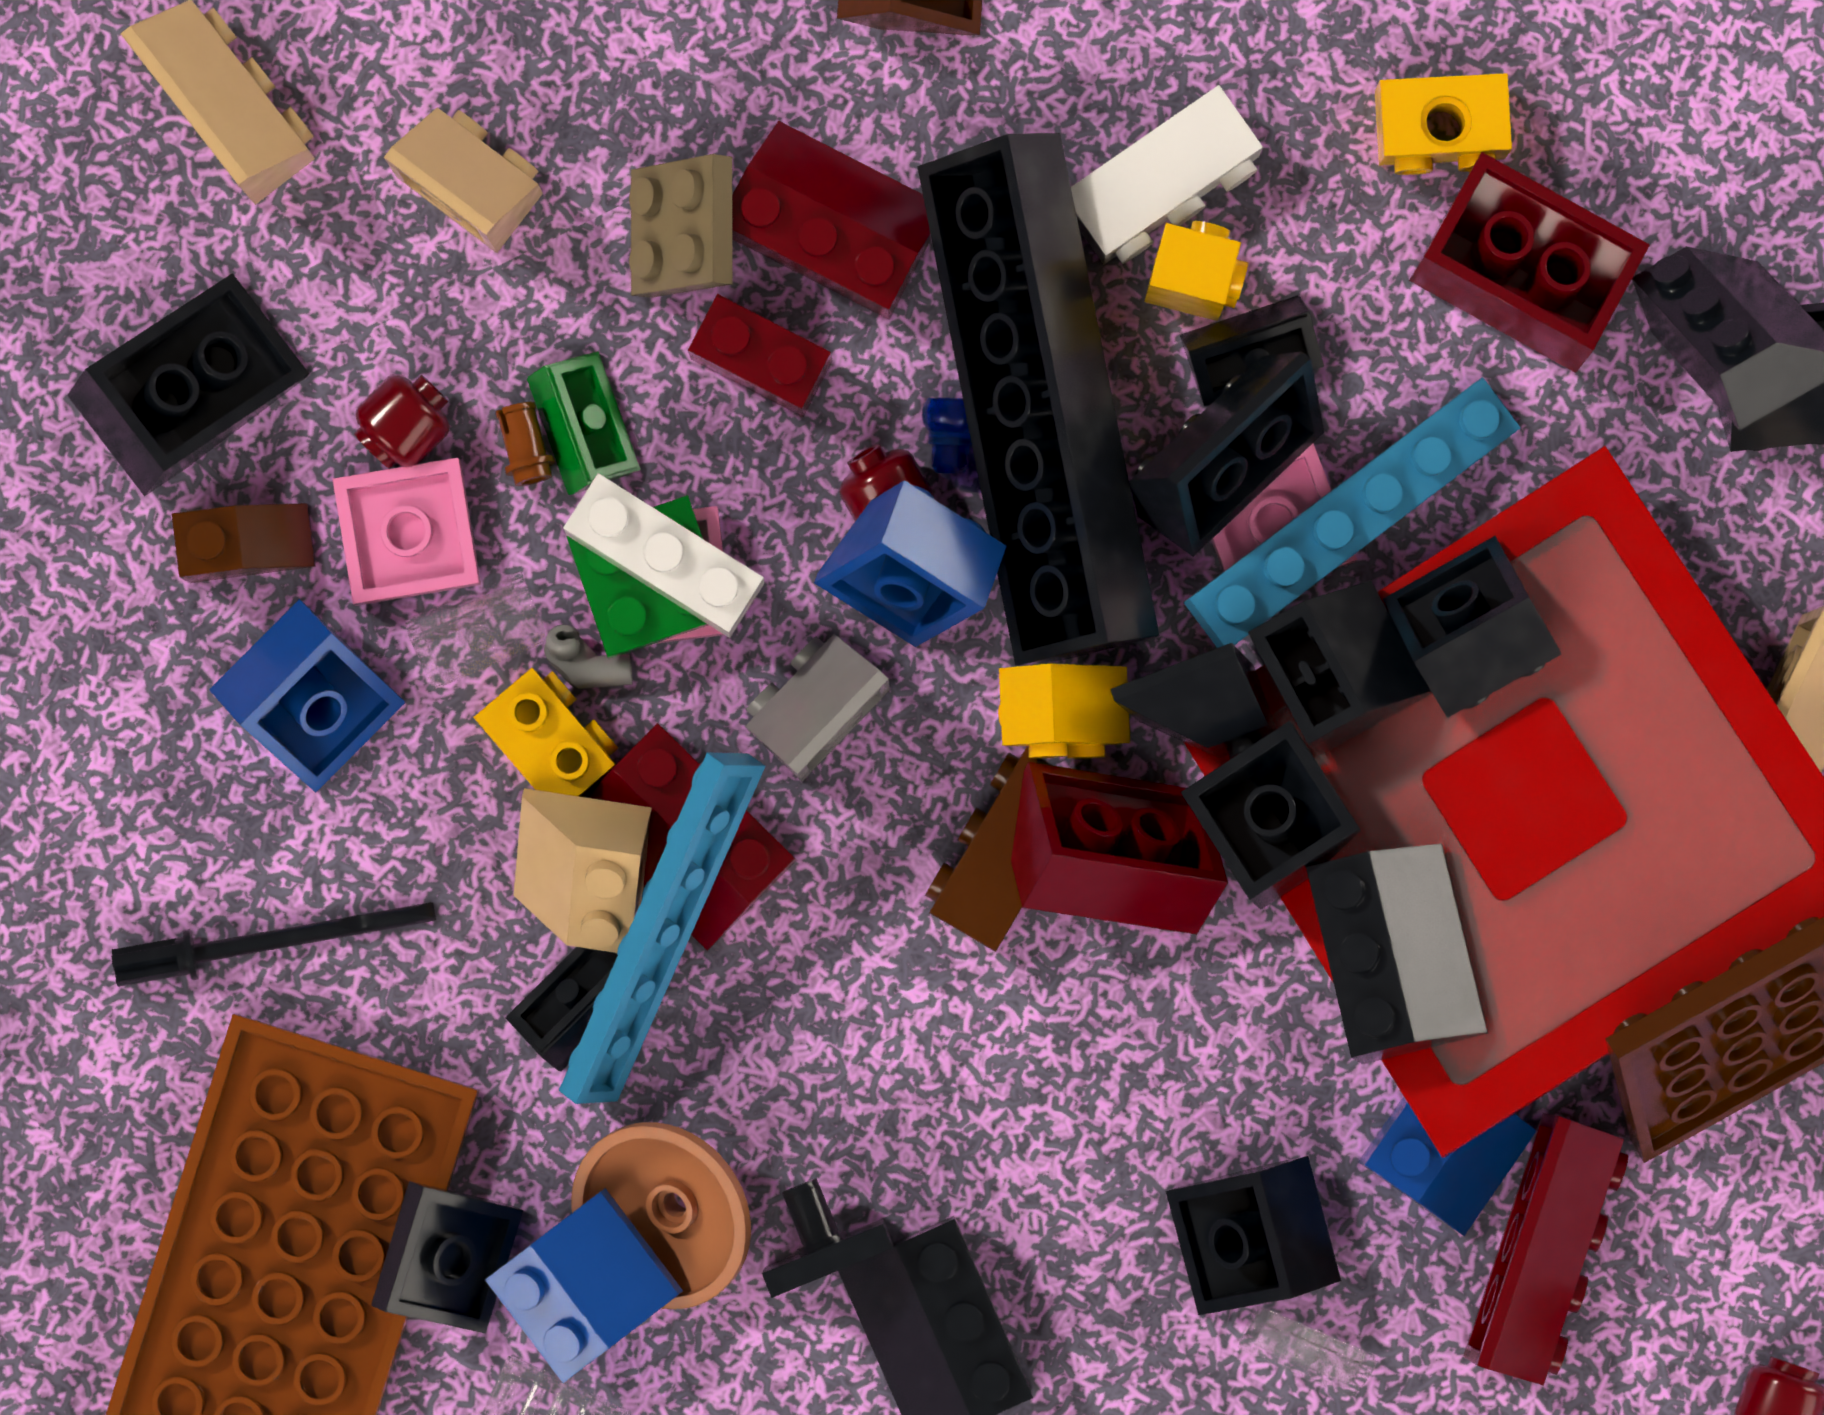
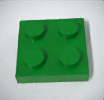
[566,495,708,659]

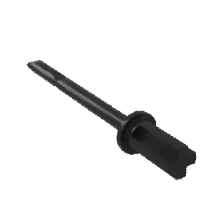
[111,902,436,987]

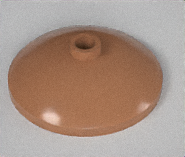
[571,1122,751,1309]

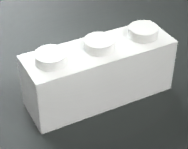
[1071,85,1263,265]
[563,473,764,638]

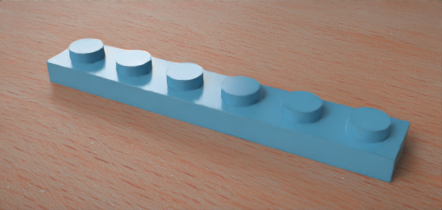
[1183,377,1521,648]
[559,752,766,1104]

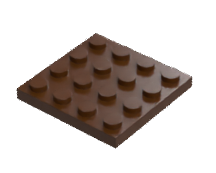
[1605,917,1824,1163]

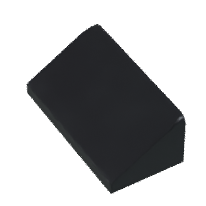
[1180,295,1324,407]
[505,947,618,1071]

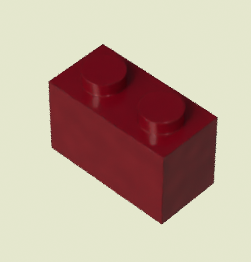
[688,294,832,417]

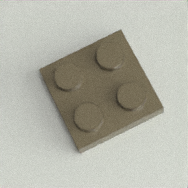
[629,154,733,297]

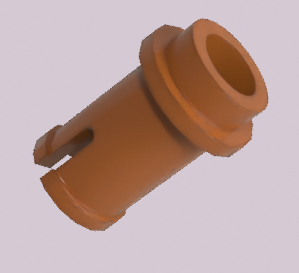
[495,402,555,486]

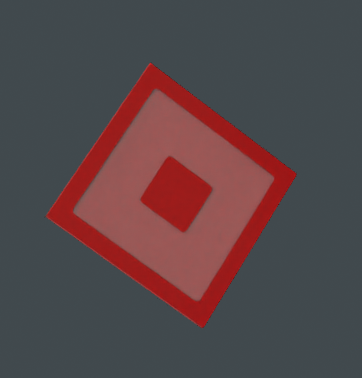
[1184,446,1824,1158]

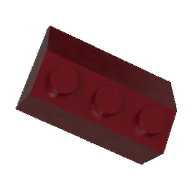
[732,120,931,319]
[1409,152,1650,373]
[588,723,797,951]
[1011,762,1228,935]

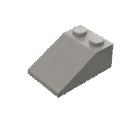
[745,634,890,782]

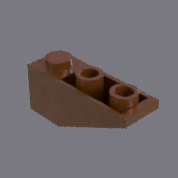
[925,746,1038,952]

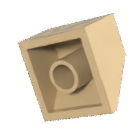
[384,107,543,253]
[513,788,652,953]

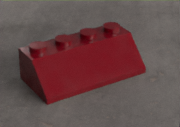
[1463,1113,1629,1386]

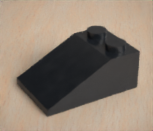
[67,273,309,497]

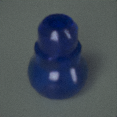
[922,398,972,474]

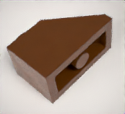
[172,503,316,583]

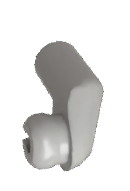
[544,624,633,689]

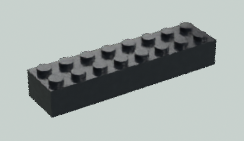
[917,133,1160,666]

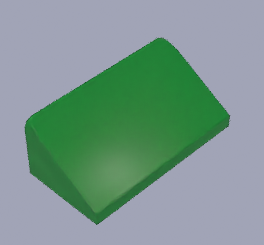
[527,351,641,495]

